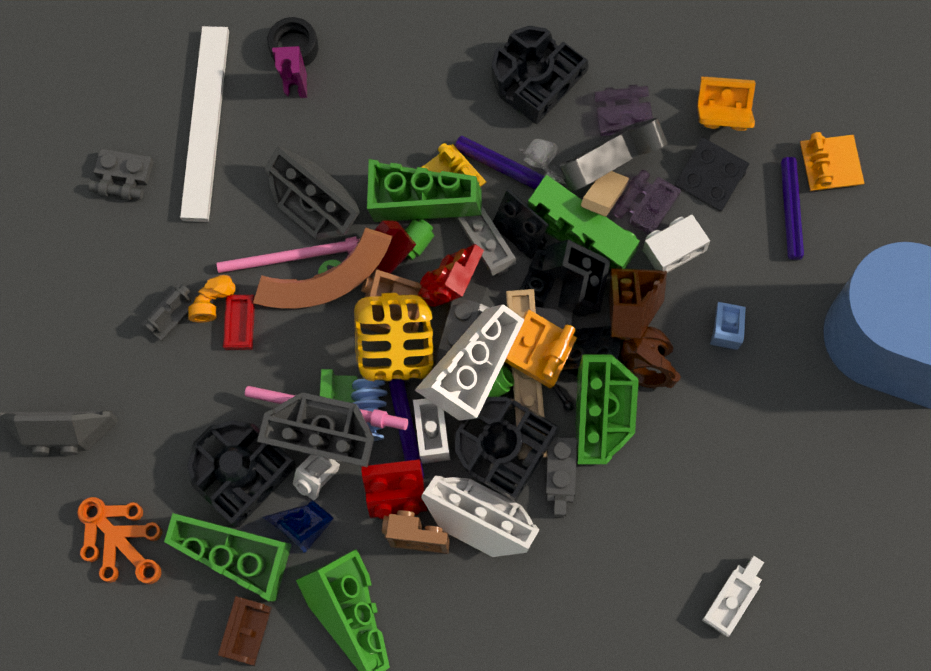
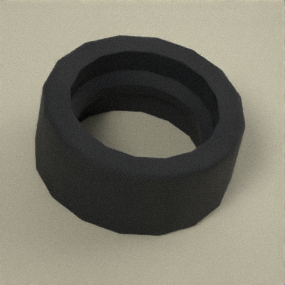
[267,17,319,67]

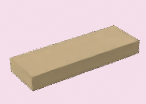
[581,171,629,217]

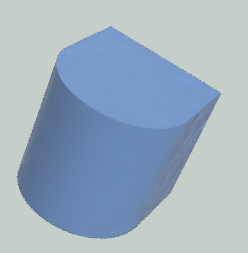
[823,242,931,409]

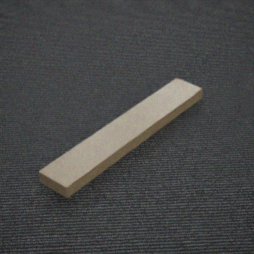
[506,289,547,460]

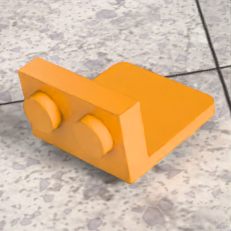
[697,76,756,131]

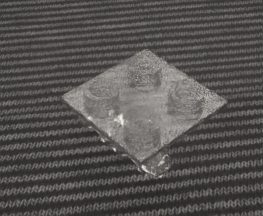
[518,139,566,185]

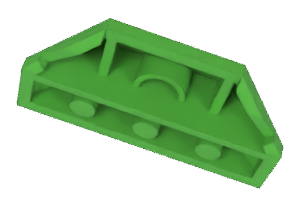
[575,355,639,464]

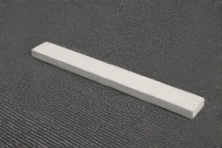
[180,26,229,222]

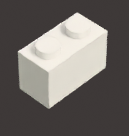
[643,215,710,273]
[413,398,450,464]

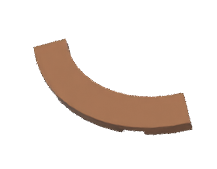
[253,228,392,308]

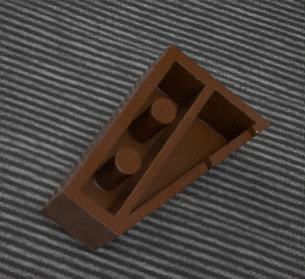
[609,268,667,340]

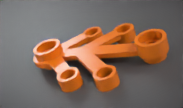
[77,497,162,584]

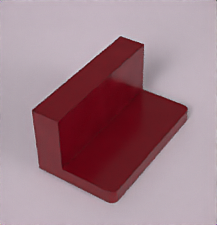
[372,220,416,274]

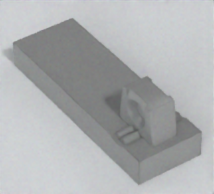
[456,206,517,276]

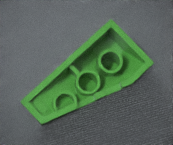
[296,549,390,671]

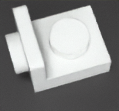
[293,455,340,500]

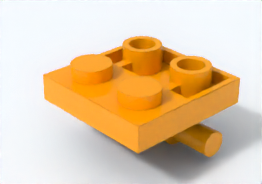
[504,310,577,388]

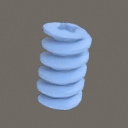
[351,379,388,441]

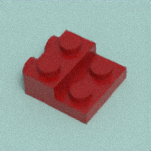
[418,244,484,307]
[361,459,427,519]

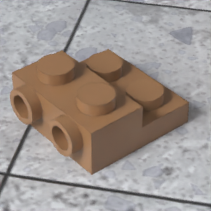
[360,269,422,340]
[382,510,450,554]

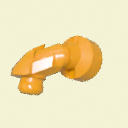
[188,275,236,323]

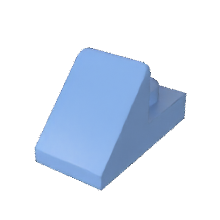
[710,302,746,350]

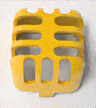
[354,293,433,382]

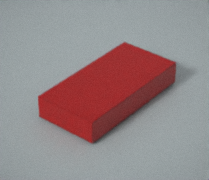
[223,295,255,350]

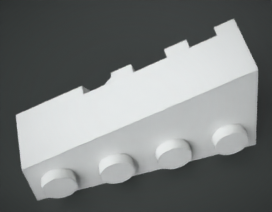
[415,304,524,421]

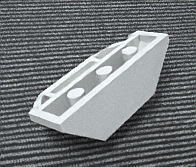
[421,476,539,557]

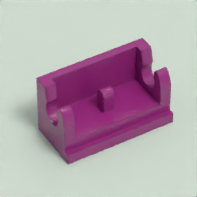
[272,46,307,98]

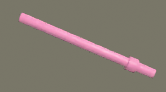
[217,236,360,273]
[245,386,408,430]

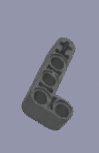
[559,118,668,191]

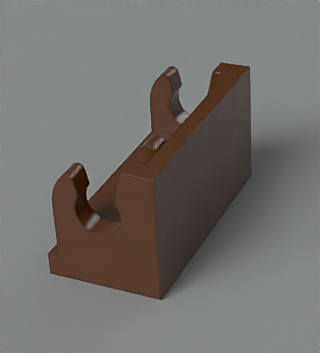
[218,596,272,666]

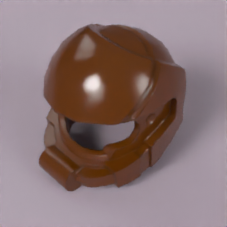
[618,326,681,389]

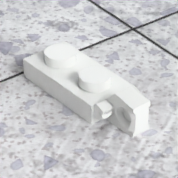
[702,556,764,638]

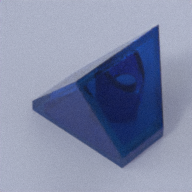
[263,500,334,553]

